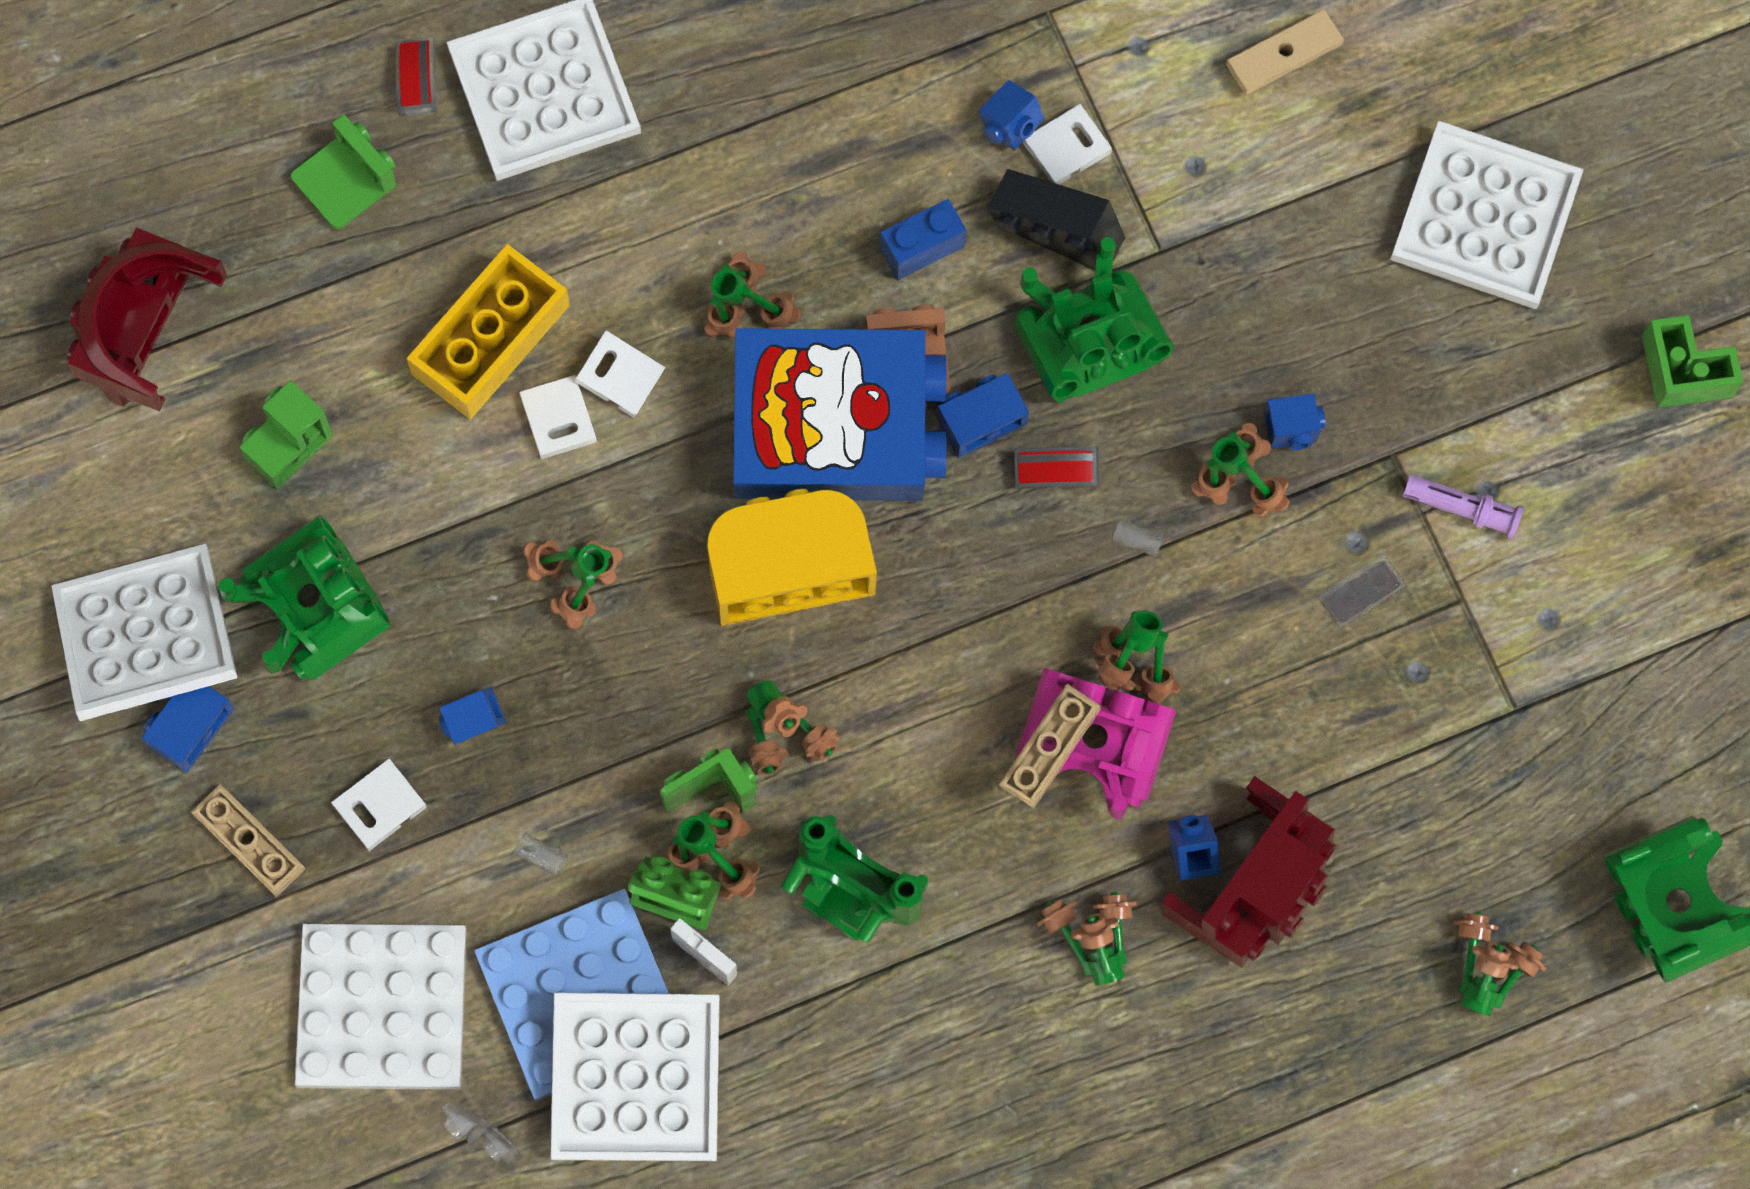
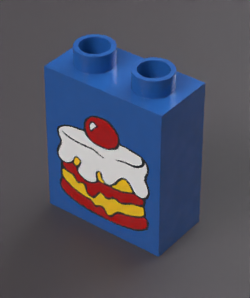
[734,328,947,501]

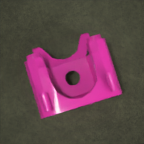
[1015,668,1177,819]

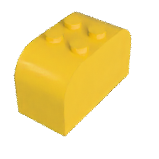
[708,489,877,626]

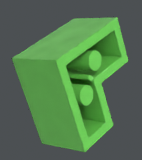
[1642,315,1743,408]
[239,380,333,490]

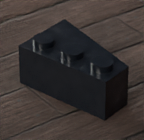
[988,169,1125,270]

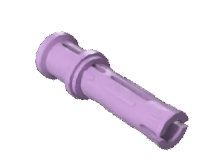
[1403,473,1524,540]

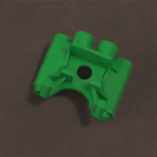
[1013,237,1175,403]
[218,514,392,681]
[781,815,928,943]
[1603,816,1750,983]

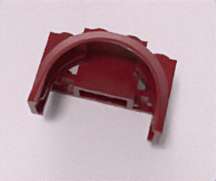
[67,227,227,412]
[1162,776,1336,968]

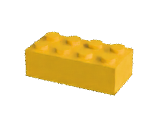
[406,244,570,420]

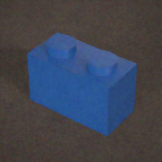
[879,198,967,281]
[937,373,1029,458]
[142,686,234,774]

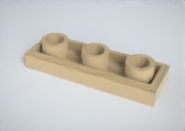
[1226,9,1344,96]
[999,684,1102,809]
[191,784,305,897]

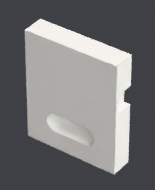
[1023,104,1112,185]
[575,331,666,418]
[519,375,597,459]
[331,759,427,851]
[671,918,737,986]

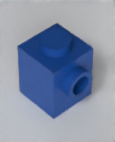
[978,80,1044,150]
[1264,394,1325,450]
[439,686,507,745]
[1168,815,1220,881]

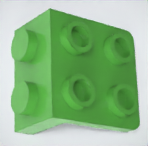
[291,114,397,230]
[660,747,758,813]
[627,856,722,931]

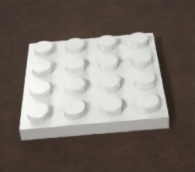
[447,0,641,181]
[1390,121,1584,309]
[51,544,238,721]
[295,924,467,1090]
[551,993,719,1161]

